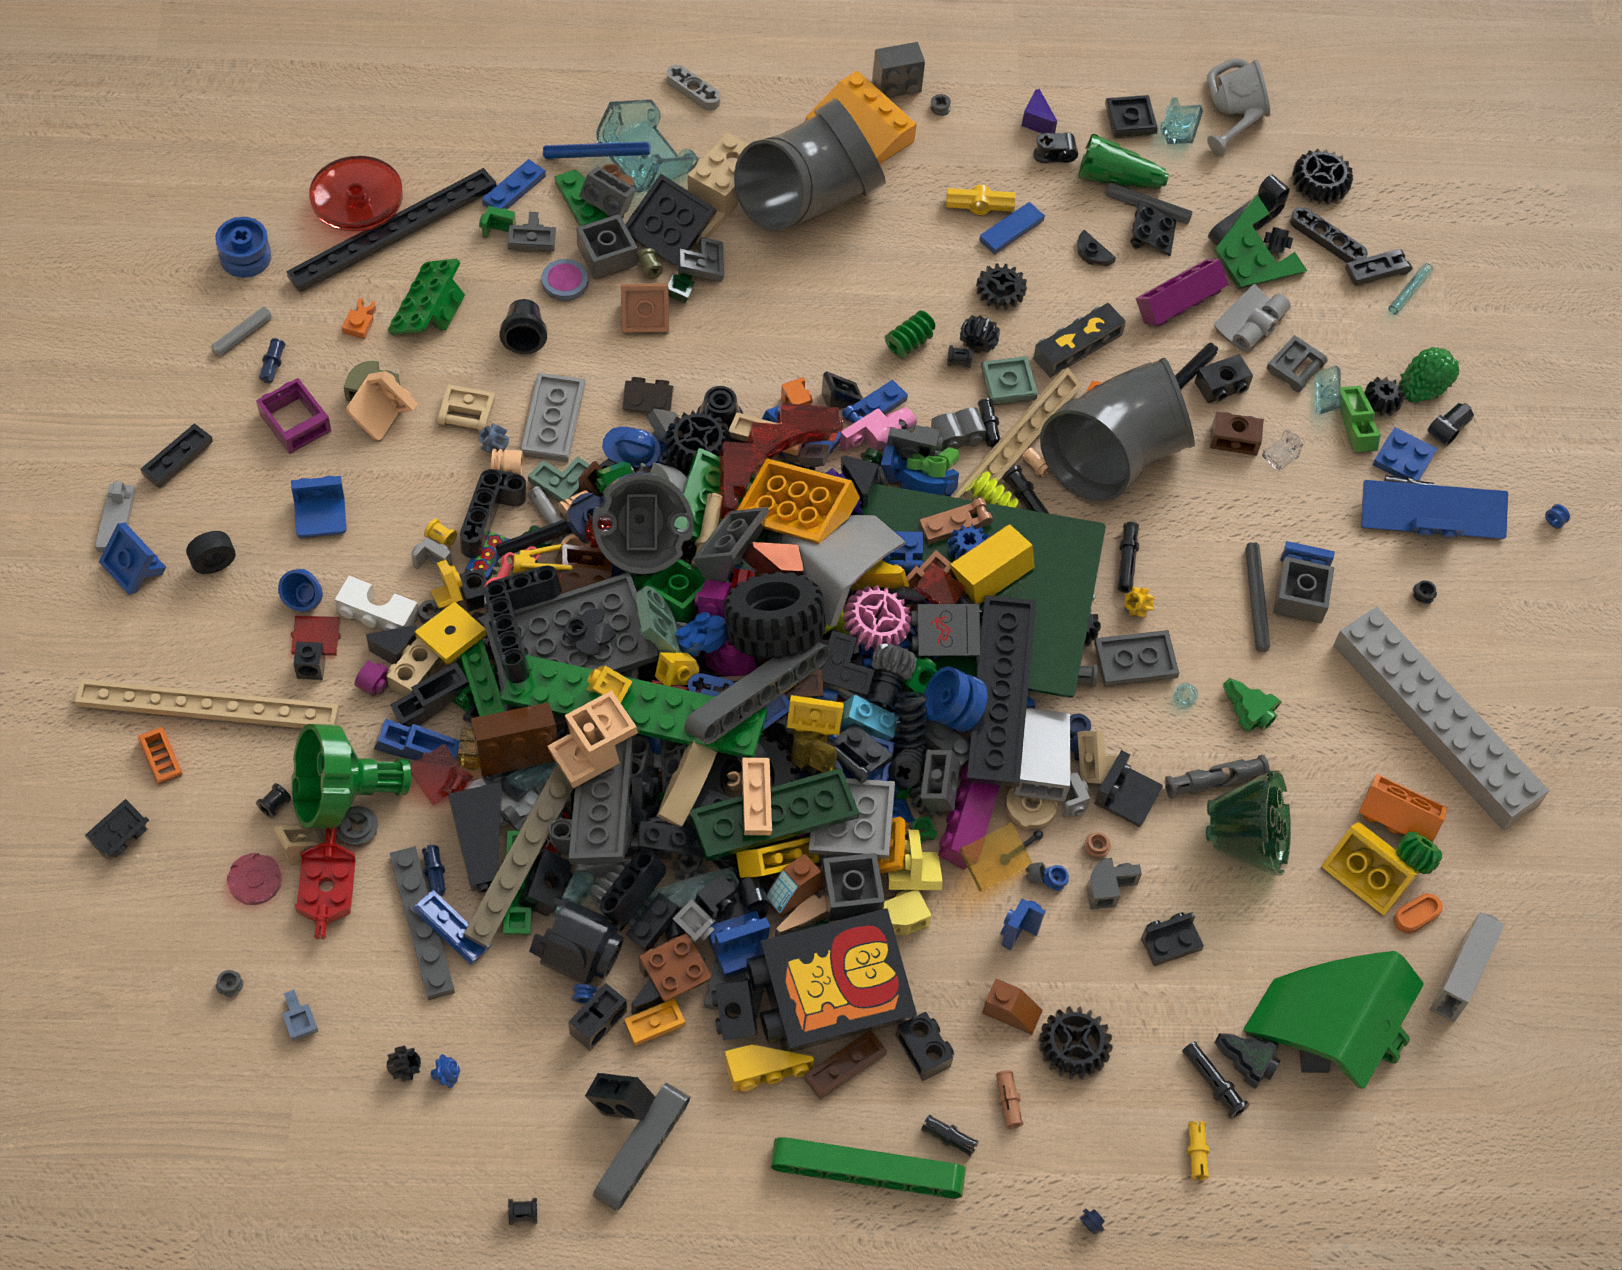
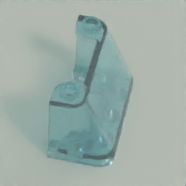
[596,99,699,192]

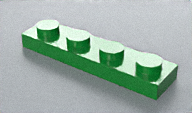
[460,639,506,716]

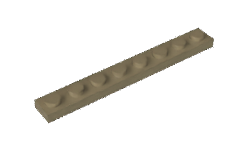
[462,763,573,948]

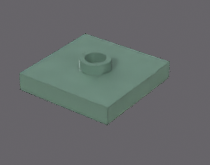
[981,356,1038,405]

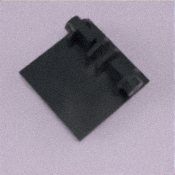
[1130,200,1176,256]

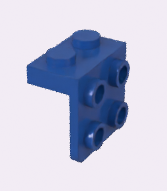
[291,475,347,538]

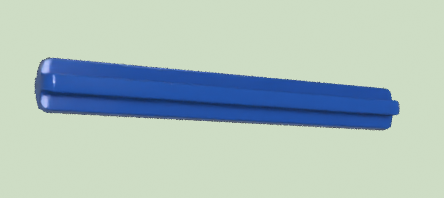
[543,141,651,159]

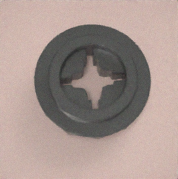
[336,806,378,847]

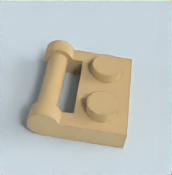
[438,384,495,432]

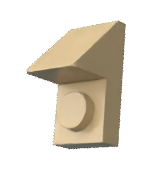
[1077,731,1118,783]

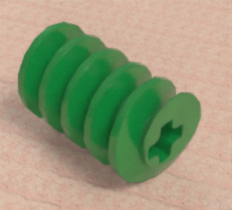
[885,310,936,359]

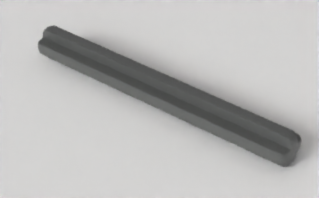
[1245,542,1270,652]

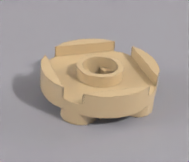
[1005,787,1058,831]

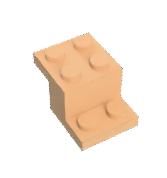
[547,690,638,788]

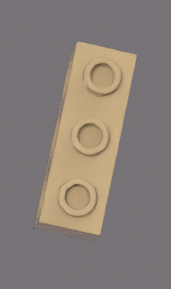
[387,637,445,697]

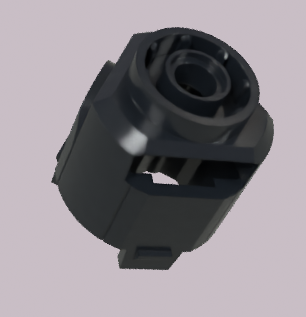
[529,896,624,984]

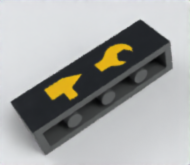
[1033,303,1126,378]

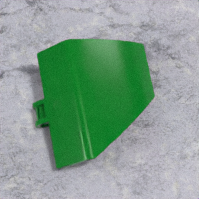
[1243,951,1424,1089]

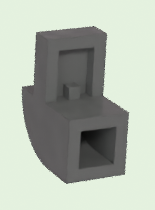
[1087,857,1142,910]

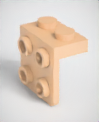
[346,371,418,440]

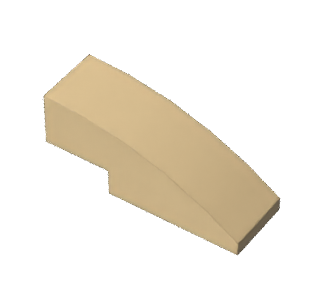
[657,740,717,827]

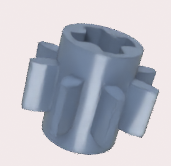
[479,423,509,454]

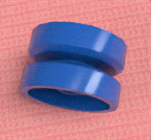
[215,217,271,278]
[924,666,988,732]

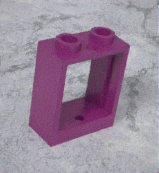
[256,378,331,454]

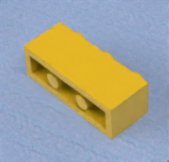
[736,836,819,878]

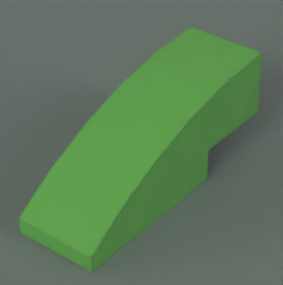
[1337,386,1381,452]

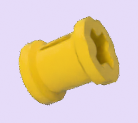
[424,518,457,548]

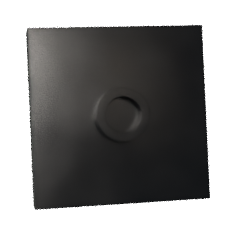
[1105,95,1158,137]

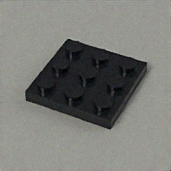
[625,174,717,267]

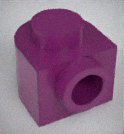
[354,660,388,696]

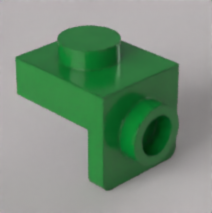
[479,206,516,238]

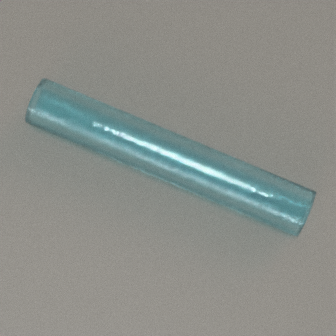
[1388,263,1433,315]

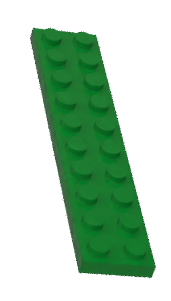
[500,655,768,758]

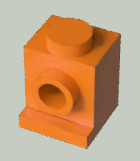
[781,377,813,419]

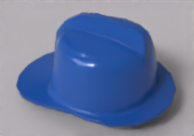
[602,426,660,468]

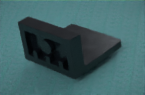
[1094,750,1163,827]

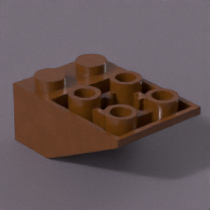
[555,544,612,594]

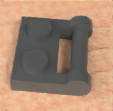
[1266,335,1328,392]

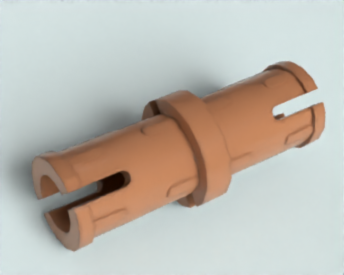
[996,1070,1024,1129]

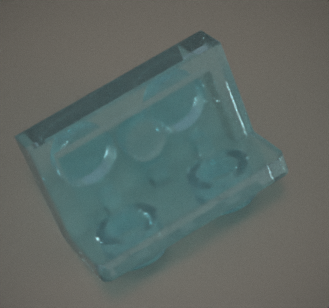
[1161,97,1203,144]

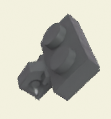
[508,211,556,252]

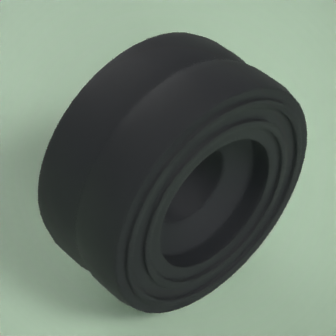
[186,531,236,574]

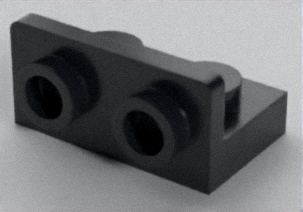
[1141,912,1204,966]

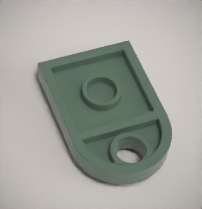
[636,586,682,653]

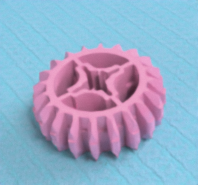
[843,585,912,651]

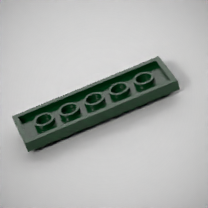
[690,768,860,861]

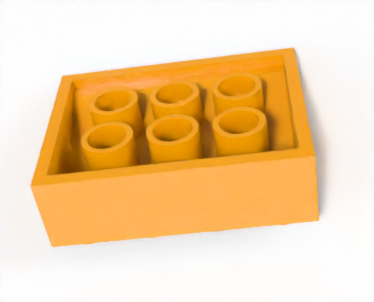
[806,70,917,164]
[737,459,860,544]

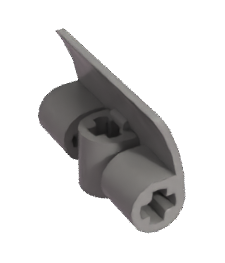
[1214,284,1291,351]

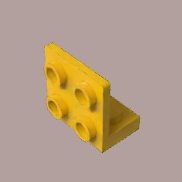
[787,695,844,735]

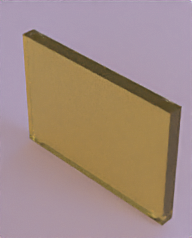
[959,823,1032,892]

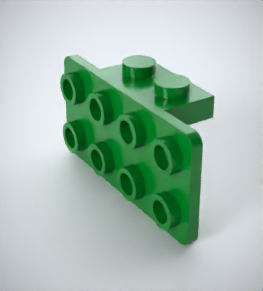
[388,259,465,335]

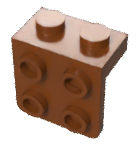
[639,933,711,1001]

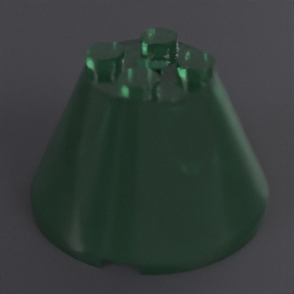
[1206,770,1291,876]

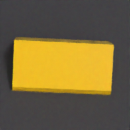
[949,525,1035,605]

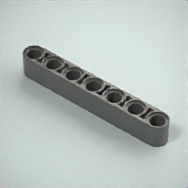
[684,641,830,744]

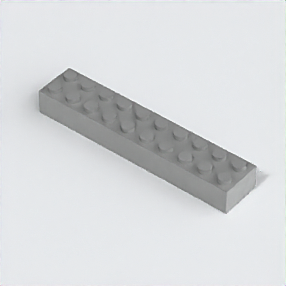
[1333,607,1549,830]

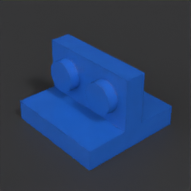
[99,522,166,594]
[708,911,770,978]

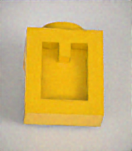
[587,666,632,703]

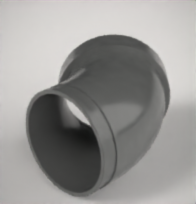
[734,98,886,230]
[1040,357,1195,501]

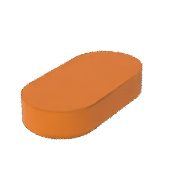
[1394,893,1443,933]

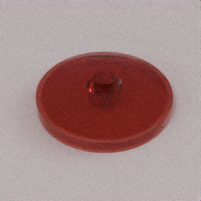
[309,156,403,231]

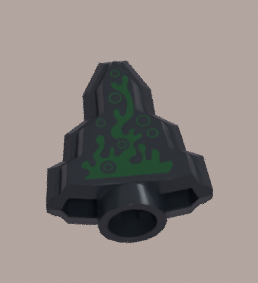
[1214,1033,1281,1089]

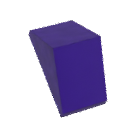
[1022,89,1057,134]

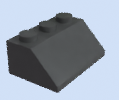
[693,507,769,582]

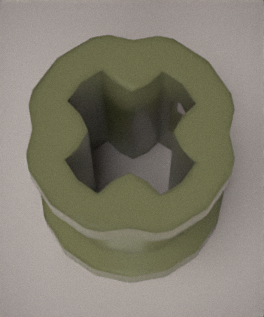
[638,248,663,279]

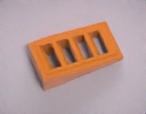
[138,726,183,784]

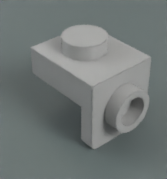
[411,537,452,569]
[1062,772,1090,817]
[673,899,715,942]

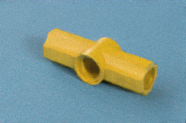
[946,185,1016,215]

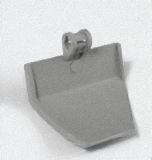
[780,515,905,626]

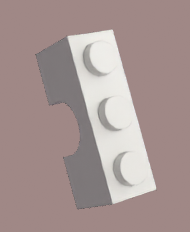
[335,576,419,631]

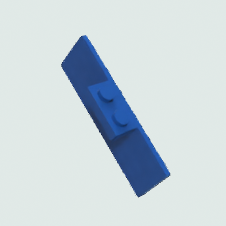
[1361,480,1508,539]

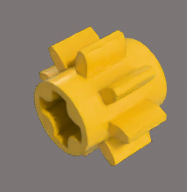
[1123,587,1155,617]

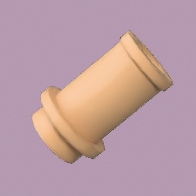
[1022,447,1051,477]

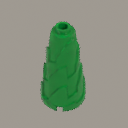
[1078,134,1169,189]

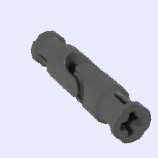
[1165,755,1270,799]

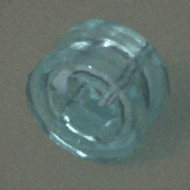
[1173,683,1198,708]

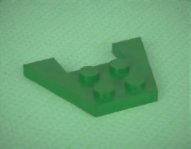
[1213,195,1308,289]

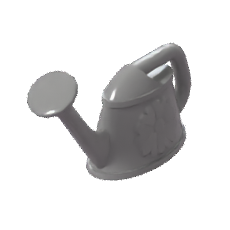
[1207,59,1270,156]

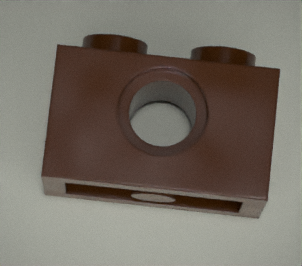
[1210,411,1264,456]

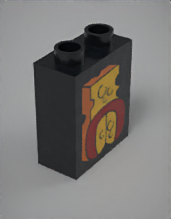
[746,908,917,1052]

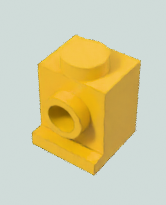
[655,652,699,687]

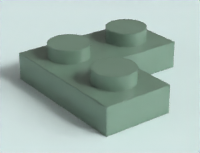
[528,456,590,502]

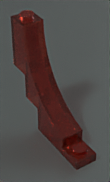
[719,403,843,519]

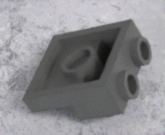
[887,425,944,460]

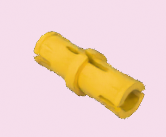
[1187,1121,1210,1180]

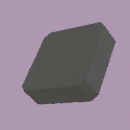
[647,409,688,443]

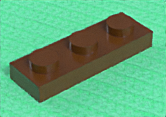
[804,1030,887,1100]

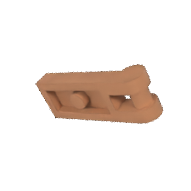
[919,498,993,545]

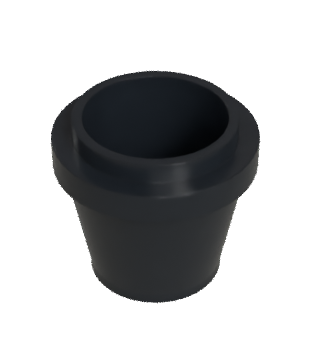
[499,299,547,354]
[696,386,743,431]

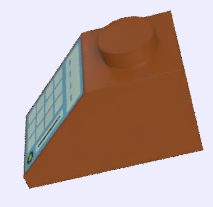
[766,854,823,917]

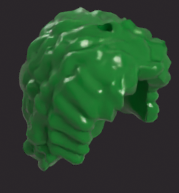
[1399,347,1460,404]

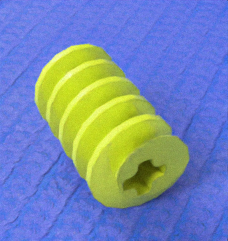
[966,471,1019,508]

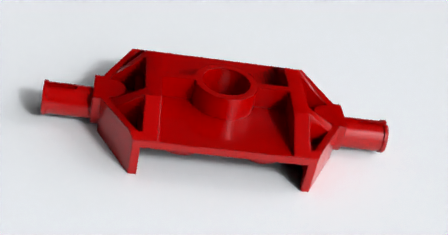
[295,828,356,940]

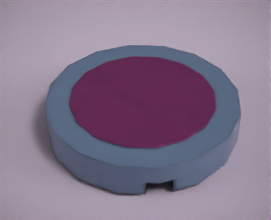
[542,259,588,301]

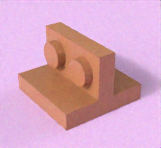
[621,283,669,333]

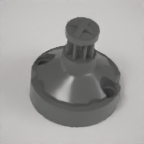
[592,472,693,574]

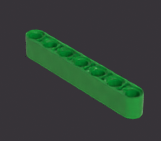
[770,1137,966,1199]

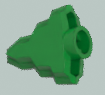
[1223,678,1282,732]

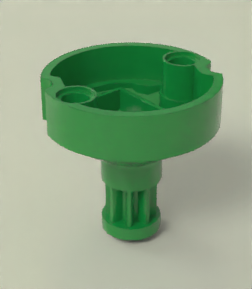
[292,724,411,828]

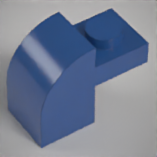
[901,469,959,497]

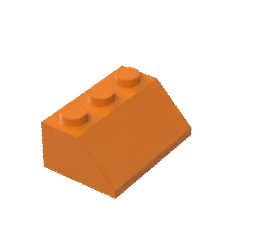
[1359,774,1448,843]

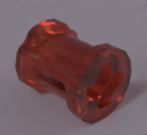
[441,766,474,795]

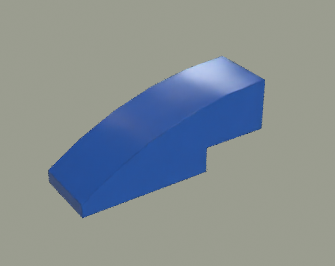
[374,719,462,766]

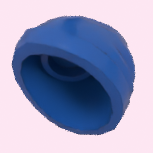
[278,569,323,612]

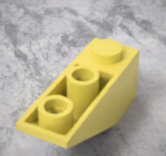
[883,890,932,936]

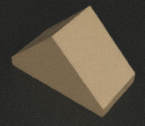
[274,825,325,866]

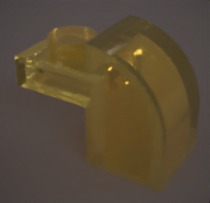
[791,730,838,773]

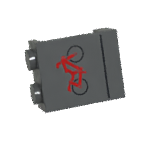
[910,604,980,658]

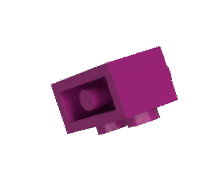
[695,580,731,621]

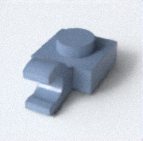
[282,990,318,1042]

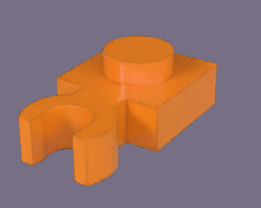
[342,298,376,339]

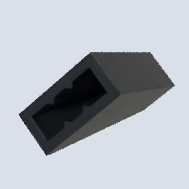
[448,782,502,893]

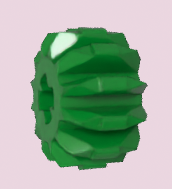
[1396,832,1443,874]

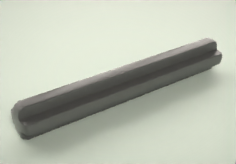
[1106,183,1193,223]

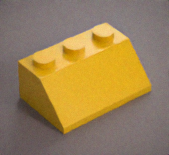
[1321,822,1420,916]

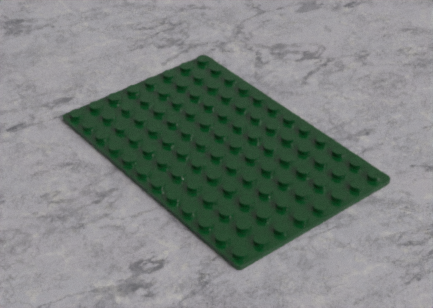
[850,484,1106,698]

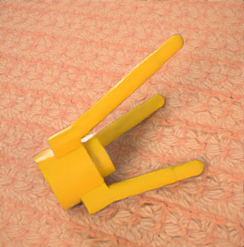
[513,544,573,575]

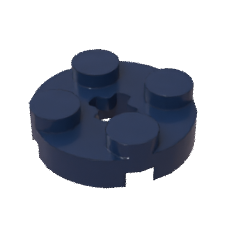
[565,493,611,544]

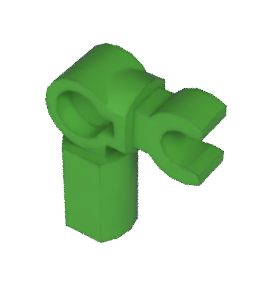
[907,447,960,478]

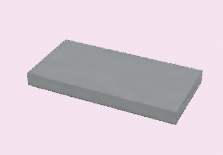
[520,373,585,462]

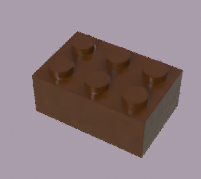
[471,702,557,777]

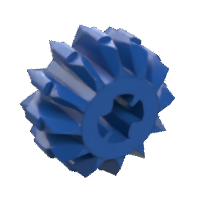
[948,523,989,560]

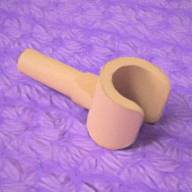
[727,771,743,791]

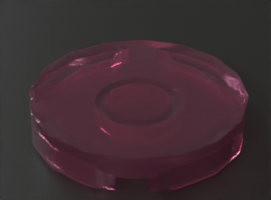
[227,853,282,905]

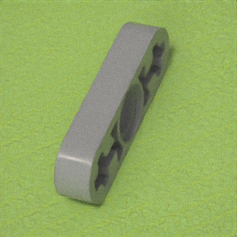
[667,65,720,110]

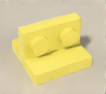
[887,830,943,890]

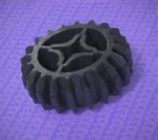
[1292,148,1353,205]
[665,410,731,470]
[1038,1006,1113,1080]

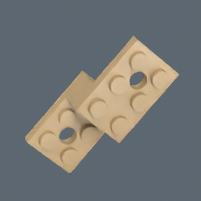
[688,132,749,248]

